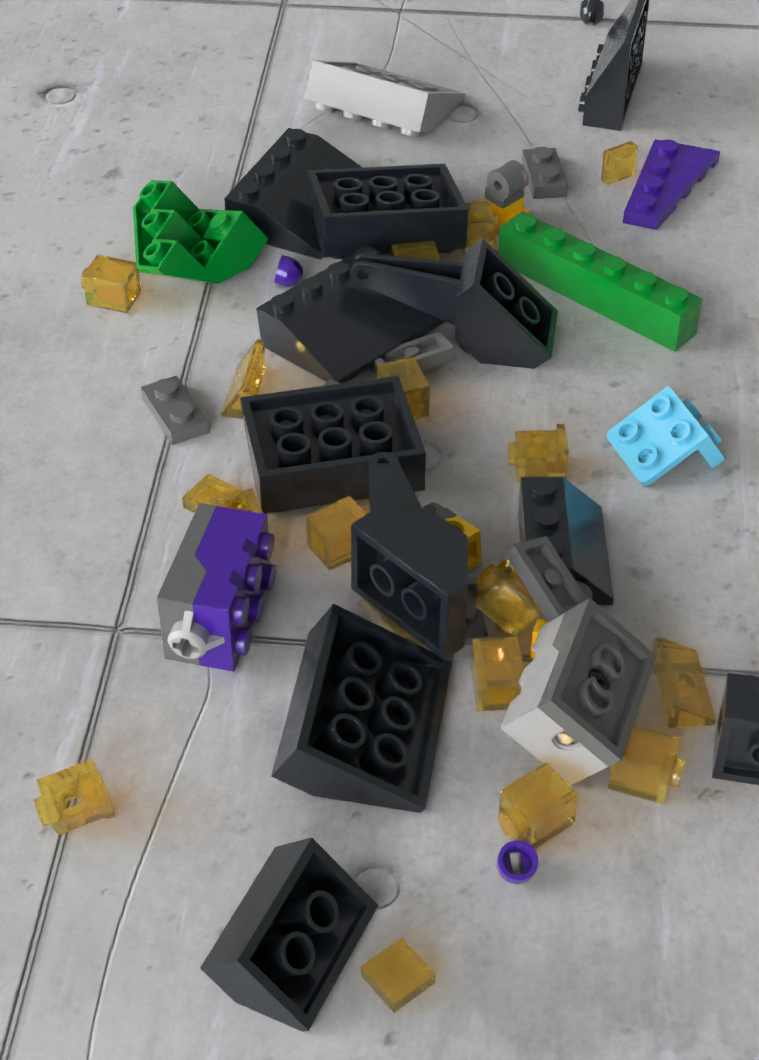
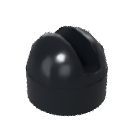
[580,0,604,25]

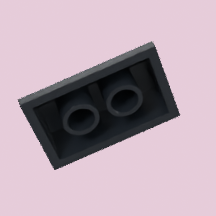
[518,477,614,605]
[200,837,378,1032]

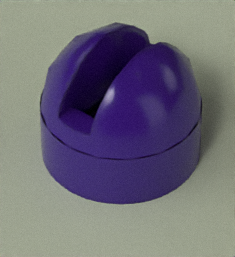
[274,255,303,286]
[496,840,538,884]

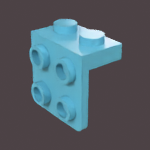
[607,386,726,486]

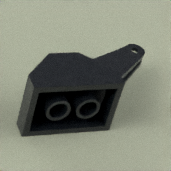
[350,239,558,369]
[351,452,468,661]

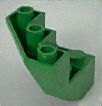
[133,180,268,284]

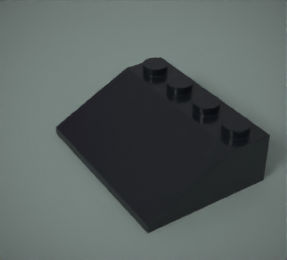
[578,0,650,131]
[224,128,363,260]
[307,163,469,259]
[256,246,446,383]
[240,376,426,514]
[271,603,452,813]

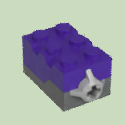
[157,503,276,672]

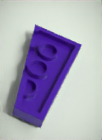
[623,139,720,230]

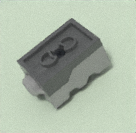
[500,598,657,785]

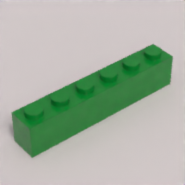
[498,211,702,352]

